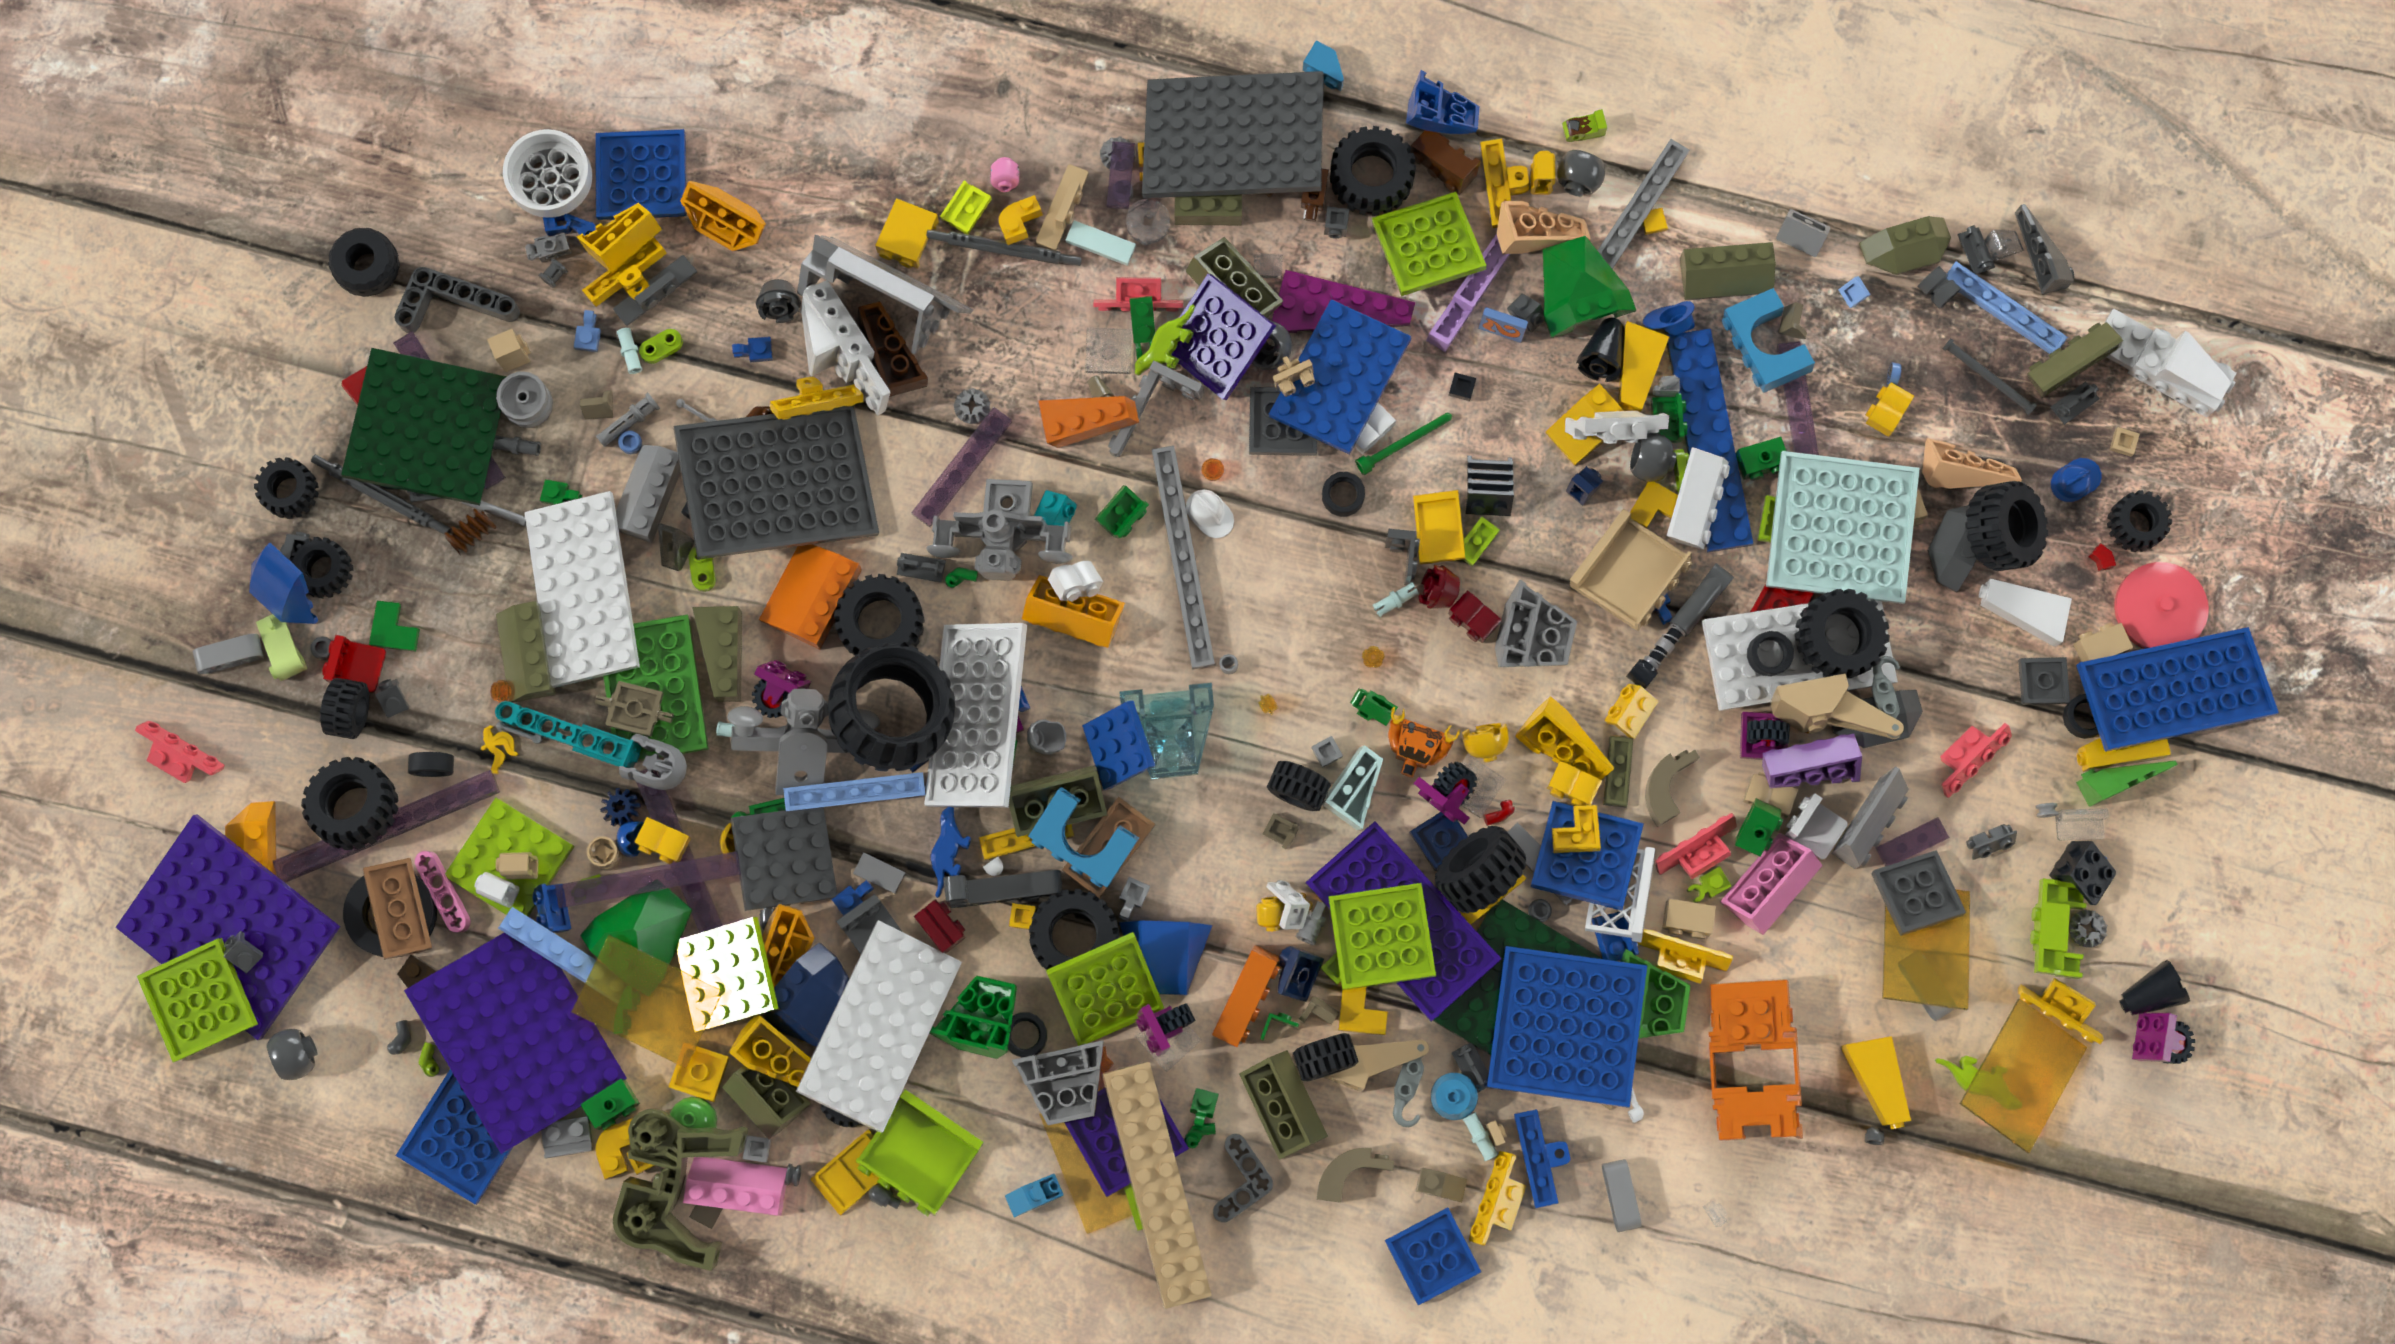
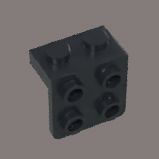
[2049,841,2116,905]

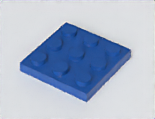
[1082,700,1155,790]
[1384,1207,1481,1305]

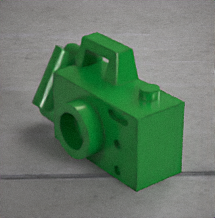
[1350,688,1398,726]

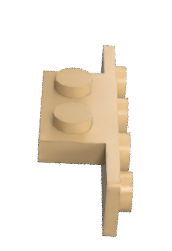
[1036,164,1089,251]

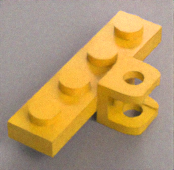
[1480,138,1529,228]
[582,238,667,307]
[770,377,863,419]

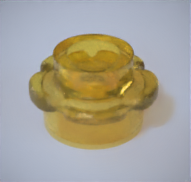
[1362,646,1385,668]
[1258,693,1278,715]

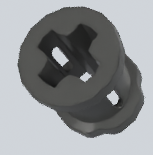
[538,258,568,288]

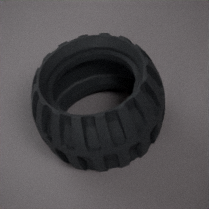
[828,643,955,772]

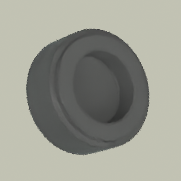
[310,636,332,660]

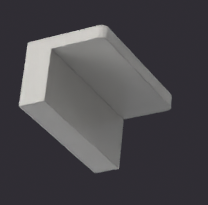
[1776,209,1831,257]

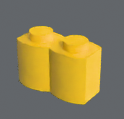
[1530,151,1556,195]
[1865,382,1914,437]
[1547,761,1602,806]
[634,817,691,865]

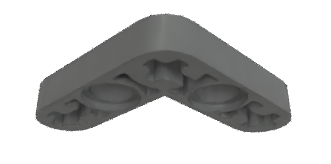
[1213,1134,1273,1222]

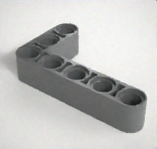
[394,267,520,333]
[943,870,1063,908]

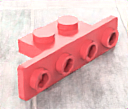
[1093,277,1183,312]
[135,721,225,783]
[1940,723,2012,798]
[1655,813,1737,880]

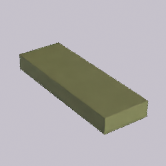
[1603,736,1633,808]

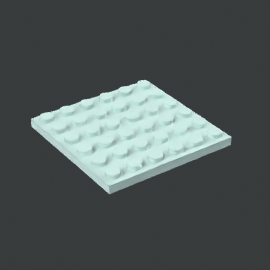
[1766,451,1920,604]

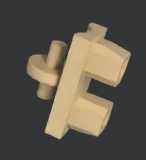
[1273,356,1315,397]

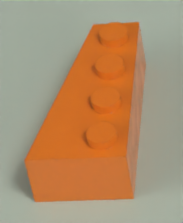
[1038,396,1139,448]
[1212,945,1280,1047]

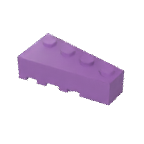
[1762,734,1862,788]

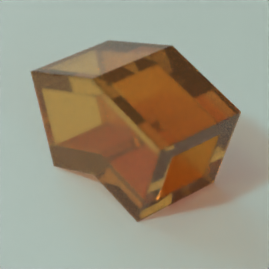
[1100,1046,1114,1073]

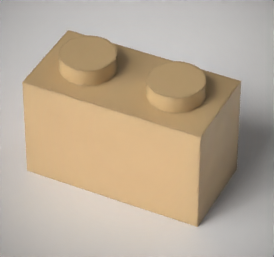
[487,329,531,372]
[2073,622,2133,662]
[1662,899,1716,939]

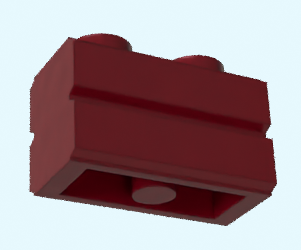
[914,899,966,954]

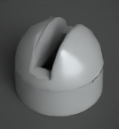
[1219,654,1238,675]

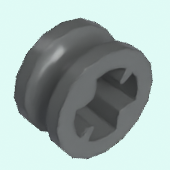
[785,1164,801,1186]

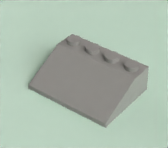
[1831,766,1909,869]

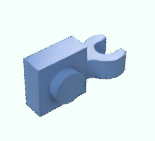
[574,310,601,352]

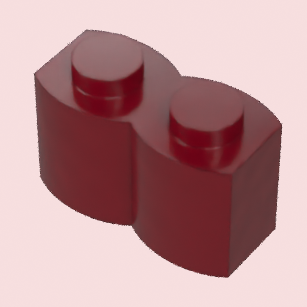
[1448,590,1502,643]

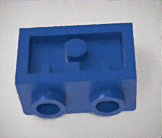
[1592,911,1639,961]

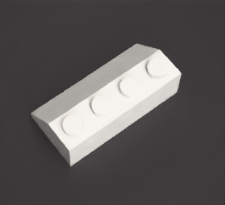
[1667,447,1730,549]

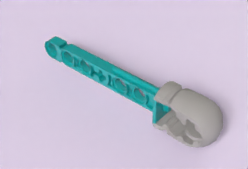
[495,701,687,790]

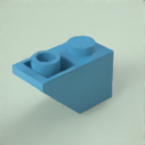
[1302,40,1344,91]
[1005,1174,1064,1218]

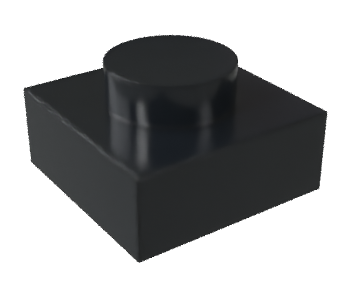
[1448,372,1476,401]

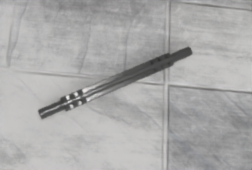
[926,230,1082,266]
[311,454,451,534]

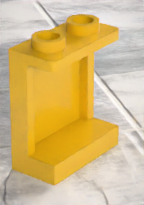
[875,198,939,269]

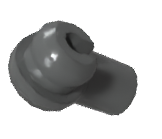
[387,1020,411,1055]

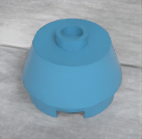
[1431,1073,1478,1120]

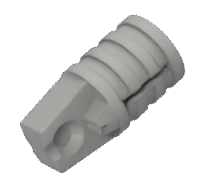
[1296,901,1326,945]

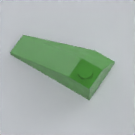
[2076,760,2178,807]

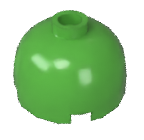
[670,1097,717,1128]

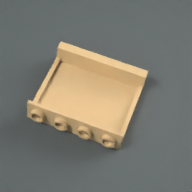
[1570,509,1693,631]

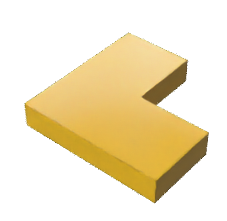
[1630,482,1678,529]
[1552,805,1601,853]
[1338,987,1388,1036]

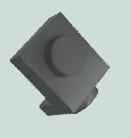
[1324,206,1349,239]
[1507,293,1545,332]
[280,532,314,560]
[375,679,409,718]
[224,931,263,973]

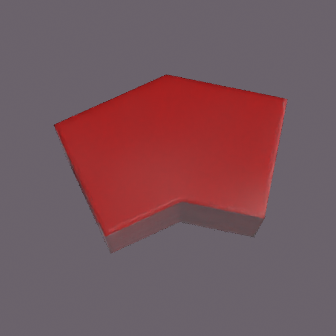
[2088,543,2116,572]

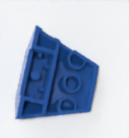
[1406,70,1480,134]
[249,543,318,624]
[1119,920,1213,995]

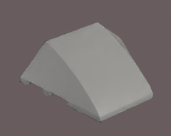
[1495,580,1577,667]
[1012,1040,1104,1125]

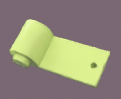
[256,614,307,681]

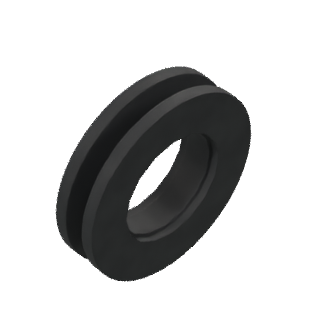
[343,875,437,958]

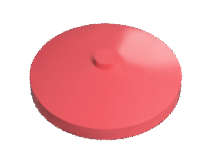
[2114,562,2209,649]

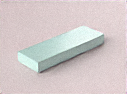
[1066,220,1136,266]

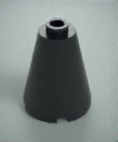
[1576,317,1624,382]
[2119,960,2190,1016]

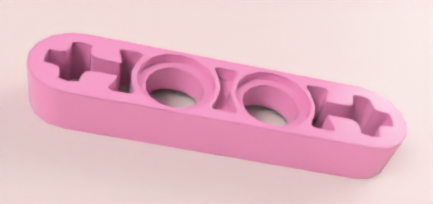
[415,851,471,932]

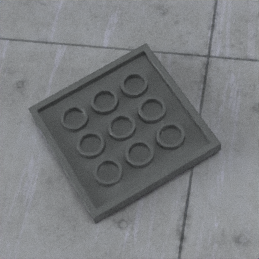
[731,807,837,911]

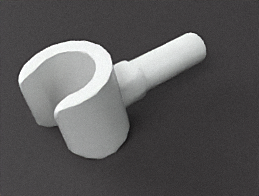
[1628,1088,1644,1123]

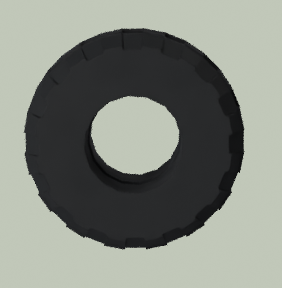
[328,228,400,297]

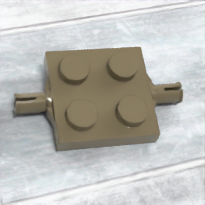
[595,681,674,737]

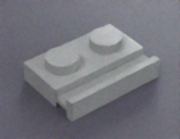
[541,1116,593,1159]

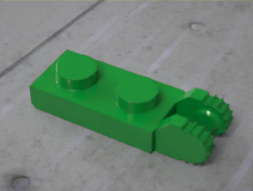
[1129,296,1155,360]

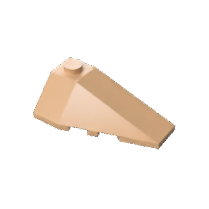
[1497,201,1591,254]
[1922,438,2022,489]

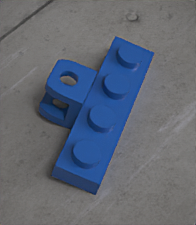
[1514,1109,1571,1208]

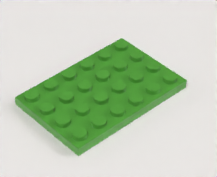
[603,614,709,762]

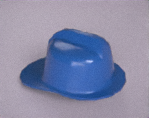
[1643,301,1695,335]
[2051,458,2102,502]

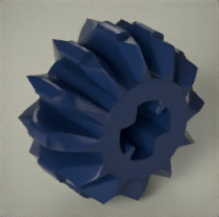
[600,788,641,827]

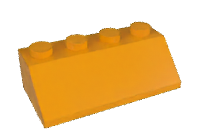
[1022,575,1125,648]

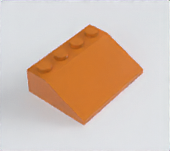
[759,544,862,650]

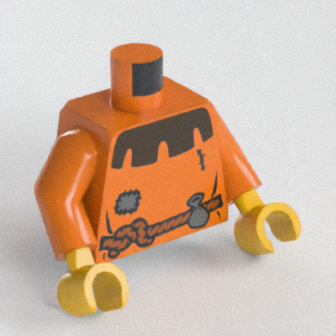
[1388,707,1460,778]

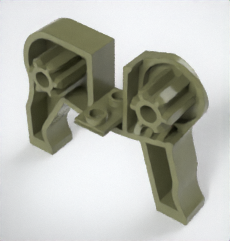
[613,1109,748,1271]

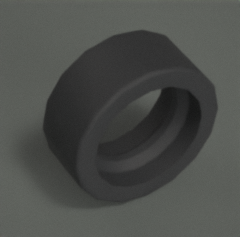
[1322,471,1365,517]
[1747,631,1794,676]
[2063,693,2099,739]
[408,752,454,777]
[1008,1012,1047,1058]

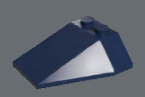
[761,943,849,1047]

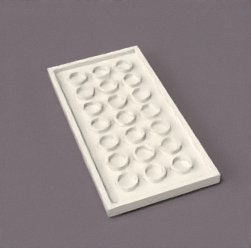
[524,491,640,688]
[1702,599,1898,711]
[924,623,1027,808]
[796,920,962,1133]

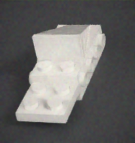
[800,280,891,416]
[2104,309,2236,418]

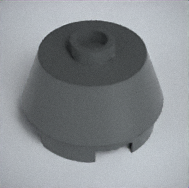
[756,279,801,323]

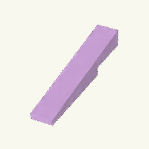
[1426,234,1510,352]

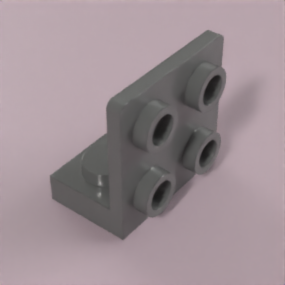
[1385,528,1420,585]
[836,894,902,954]

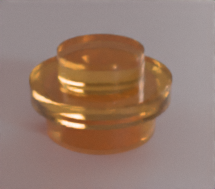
[1201,458,1224,481]
[490,680,511,703]

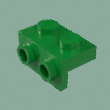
[1651,393,1687,443]
[1094,485,1149,538]

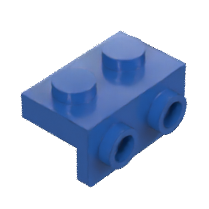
[532,884,571,933]

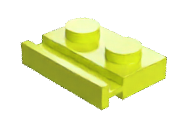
[940,181,992,234]

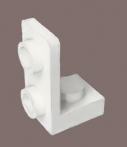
[1267,880,1310,930]

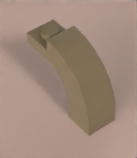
[1645,750,1700,827]
[1316,1148,1394,1203]

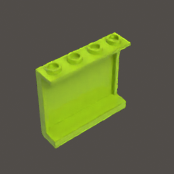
[856,1089,983,1217]

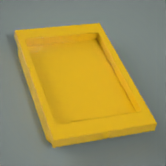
[1413,490,1466,565]
[810,1129,879,1216]

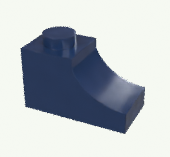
[1566,466,1603,506]

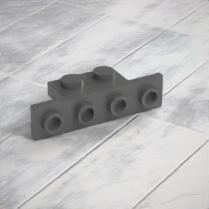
[613,255,697,326]

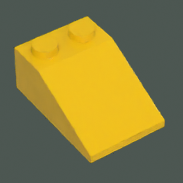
[1545,383,1624,466]

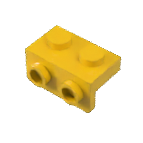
[1604,684,1659,739]

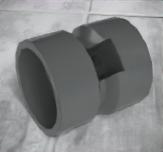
[1917,266,1961,309]

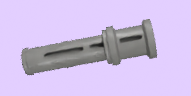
[596,392,660,447]

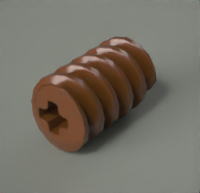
[444,509,497,556]

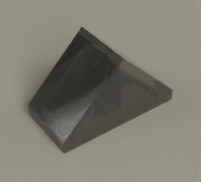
[658,523,694,571]

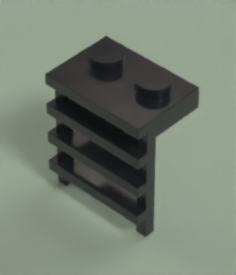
[1465,455,1514,516]

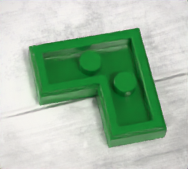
[369,600,420,652]

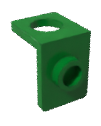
[1260,1012,1299,1041]

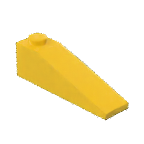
[1515,696,1614,780]
[729,1015,811,1087]

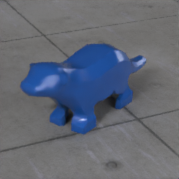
[930,807,972,898]

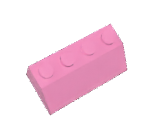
[1720,833,1823,935]
[683,1157,787,1216]

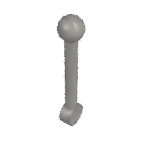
[676,399,717,422]
[496,721,542,744]

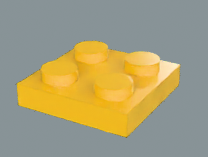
[668,1042,730,1102]

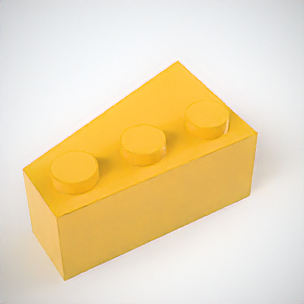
[576,203,662,273]

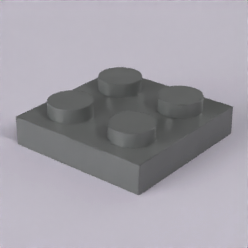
[2018,657,2070,705]

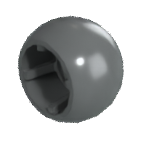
[1557,150,1605,197]
[1251,321,1292,370]
[1630,433,1676,482]
[267,1029,318,1080]

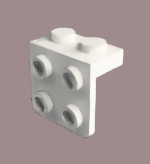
[1785,793,1848,860]

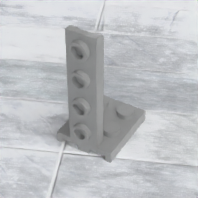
[1108,360,1204,457]

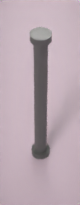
[1942,338,2037,415]

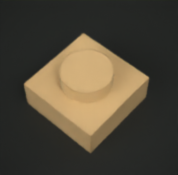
[2110,427,2140,457]
[1485,1120,1507,1147]

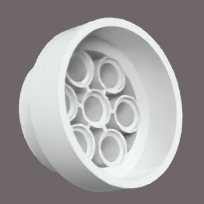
[503,129,592,218]

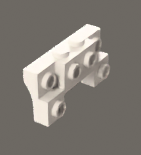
[1565,411,1669,444]

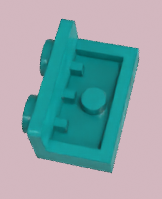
[1034,490,1077,526]

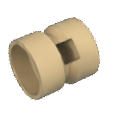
[587,836,623,870]

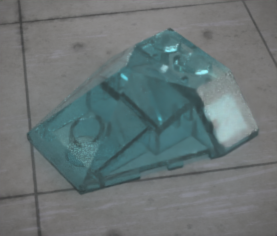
[1119,683,1214,779]

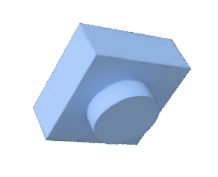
[1838,276,1871,308]

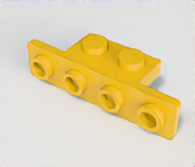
[1637,929,1733,984]
[2018,978,2103,1045]
[1469,1151,1526,1246]

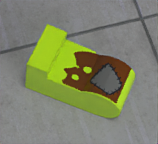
[1562,109,1607,142]

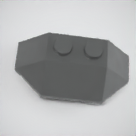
[1927,505,1977,593]
[1831,690,1923,748]

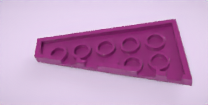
[1272,270,1415,333]

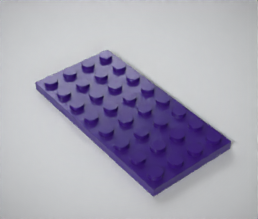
[1306,821,1501,1022]

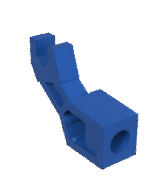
[543,214,596,237]

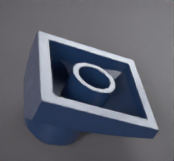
[1278,946,1324,1002]

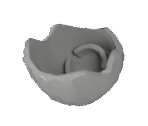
[1027,719,1066,755]

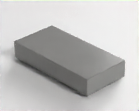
[853,852,906,894]

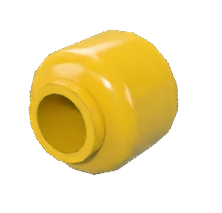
[1256,896,1285,932]

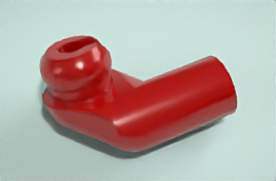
[1484,799,1515,826]

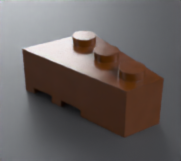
[1410,130,1481,195]

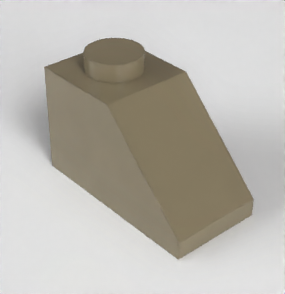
[1415,1167,1467,1203]

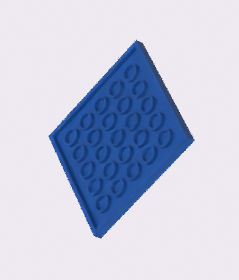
[1487,946,1647,1108]

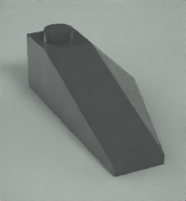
[2015,204,2074,295]

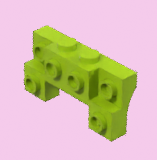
[2030,878,2086,979]

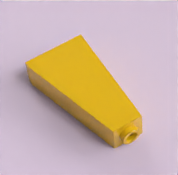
[1618,321,1669,413]
[2077,738,2171,772]
[1841,1036,1911,1129]

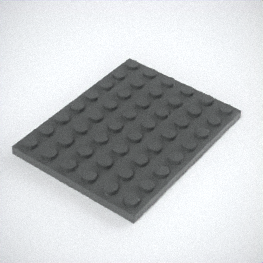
[1142,71,1324,198]
[673,405,879,559]

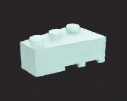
[1322,745,1383,830]

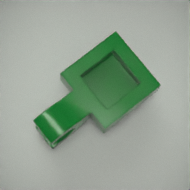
[539,479,583,505]
[1190,1088,1219,1132]

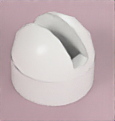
[983,857,1003,876]

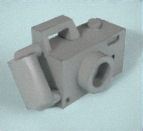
[525,233,572,262]
[1653,375,1680,397]

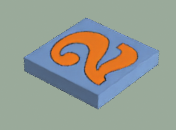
[1478,307,1528,343]

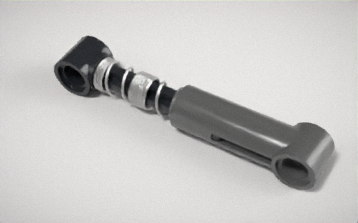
[1626,563,1734,689]

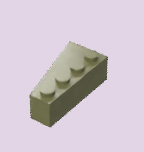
[692,606,742,702]

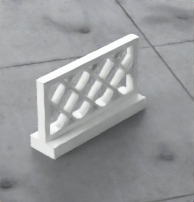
[1585,847,1655,942]

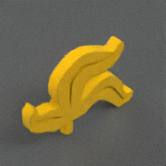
[480,725,518,774]

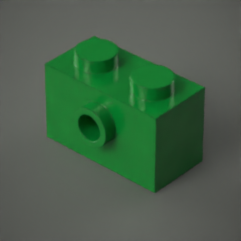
[1736,436,1786,481]
[1735,798,1783,857]
[580,1078,640,1130]

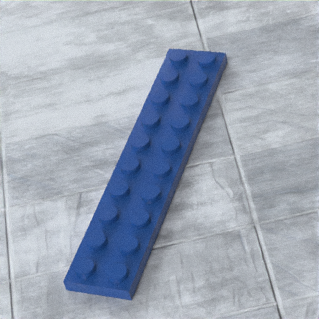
[1667,328,1754,553]

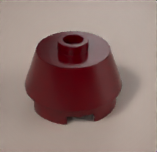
[1419,565,1460,609]

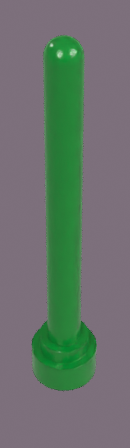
[1355,413,1452,475]

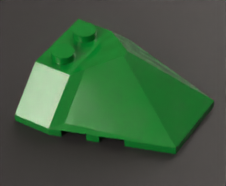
[1543,236,1636,338]
[580,879,693,996]

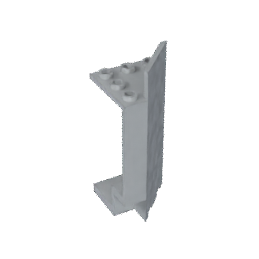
[797,235,974,354]

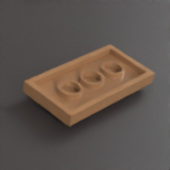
[1062,796,1156,899]
[363,858,432,960]

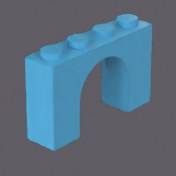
[1722,288,1815,393]
[1028,787,1139,888]

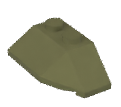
[1859,216,1951,275]

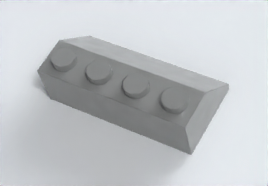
[616,445,681,543]

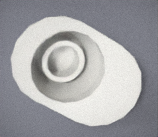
[1186,489,1234,538]

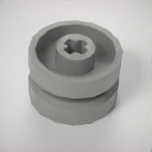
[496,371,553,428]

